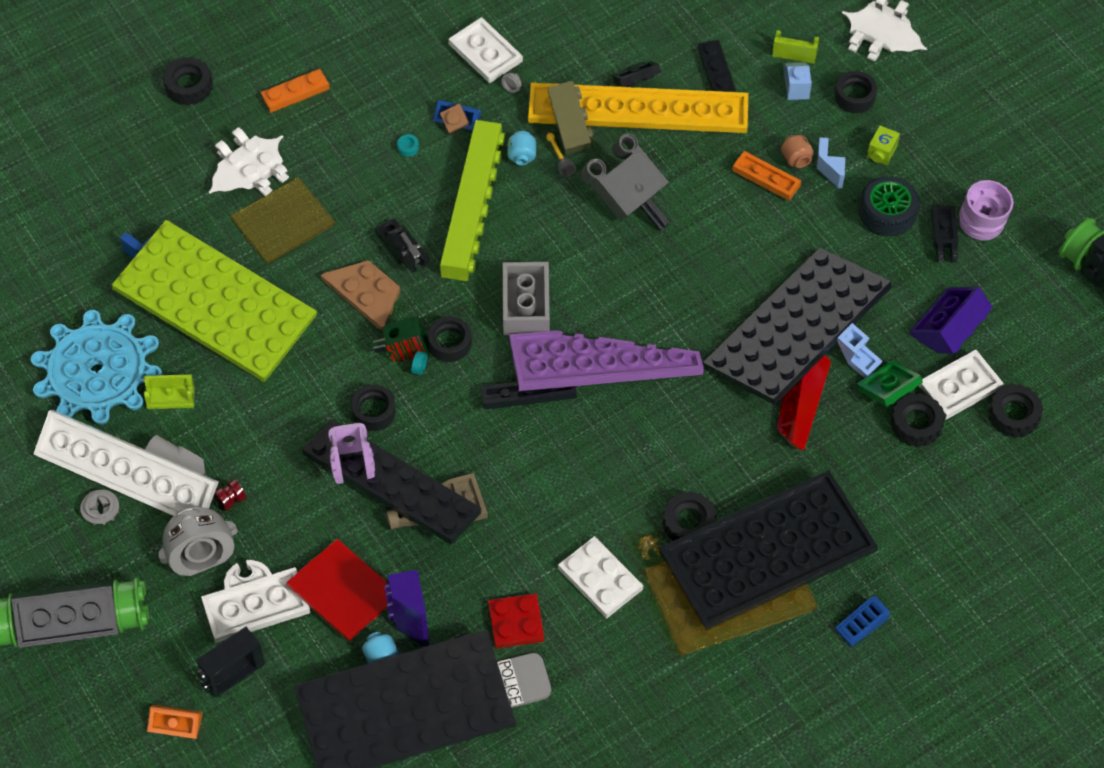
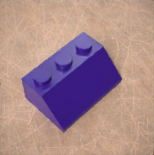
[909,287,993,354]
[384,570,429,647]

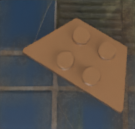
[321,260,401,332]

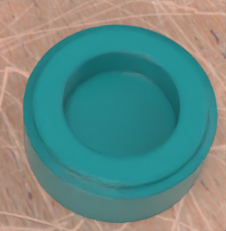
[397,134,419,157]
[411,351,428,375]

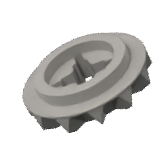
[81,490,119,526]

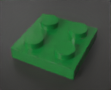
[857,360,923,407]

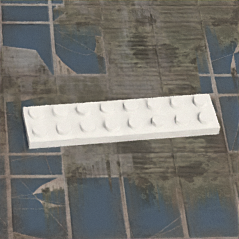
[34,410,218,516]

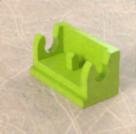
[772,30,819,64]
[144,375,195,409]

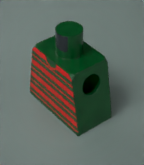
[373,316,430,361]

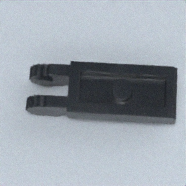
[931,206,958,262]

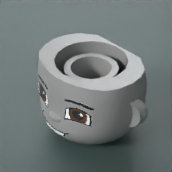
[159,507,238,576]

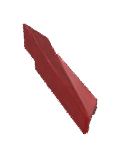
[777,355,831,450]

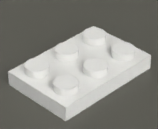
[448,17,523,83]
[919,350,1004,420]
[558,536,643,619]

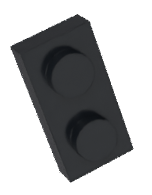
[612,61,661,87]

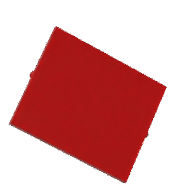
[286,539,389,641]

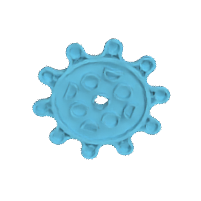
[31,310,162,425]

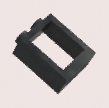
[196,626,265,698]

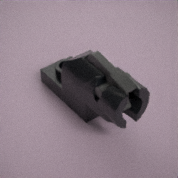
[375,218,429,272]

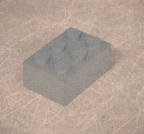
[503,262,550,335]

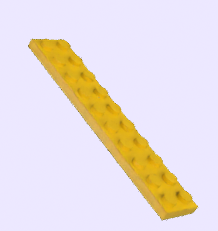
[528,83,748,133]

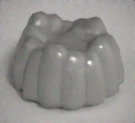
[501,73,522,93]

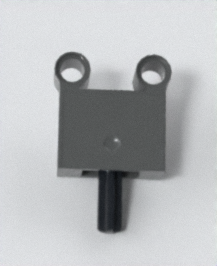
[580,133,669,231]

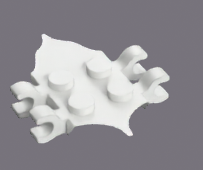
[842,0,927,61]
[209,127,289,196]

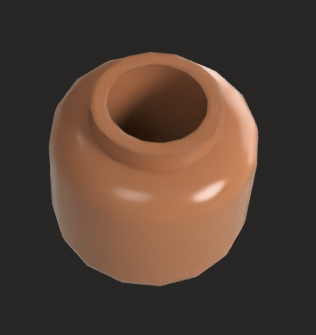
[781,135,814,168]

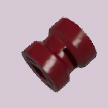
[214,479,246,512]

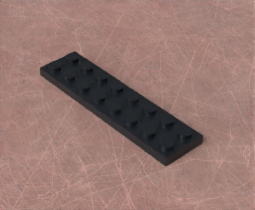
[302,419,481,545]

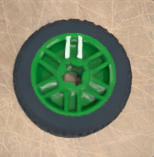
[859,176,920,236]

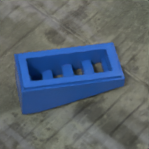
[835,595,890,647]

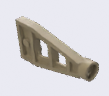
[386,473,488,530]

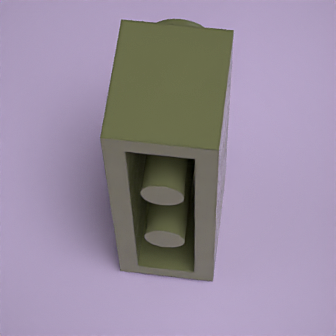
[548,81,594,155]

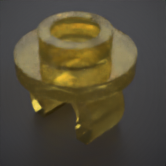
[636,534,661,560]

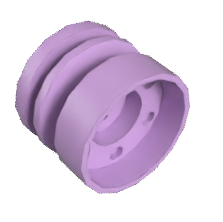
[958,180,1014,240]

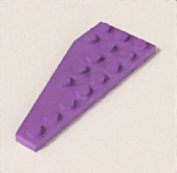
[509,330,704,391]

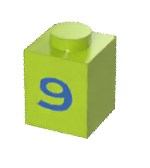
[867,126,900,165]

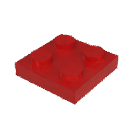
[488,594,544,649]

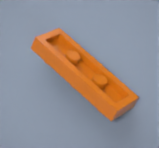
[261,69,330,113]
[732,151,801,201]

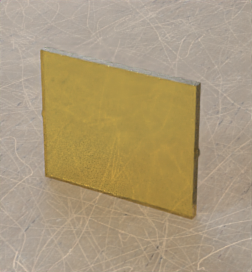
[231,177,335,264]

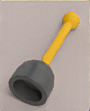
[546,133,576,178]

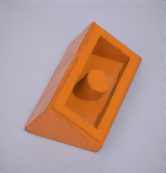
[147,705,203,739]

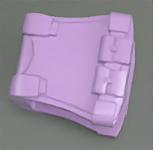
[329,423,375,484]

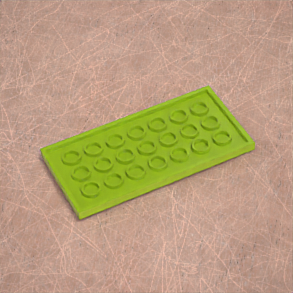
[112,220,317,382]

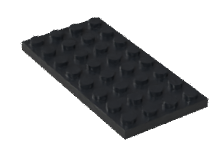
[703,248,892,405]
[659,470,878,631]
[294,629,516,768]

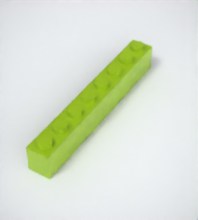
[440,120,505,281]

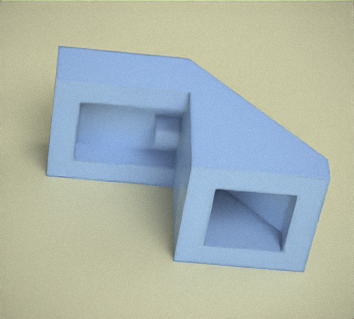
[817,138,845,188]
[837,323,882,378]

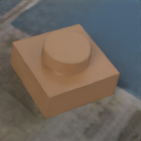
[440,104,470,134]

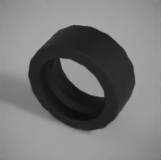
[835,71,877,113]
[427,316,472,362]
[351,384,396,431]

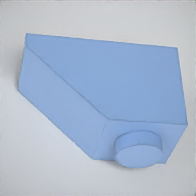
[783,62,812,100]

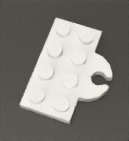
[201,560,310,643]

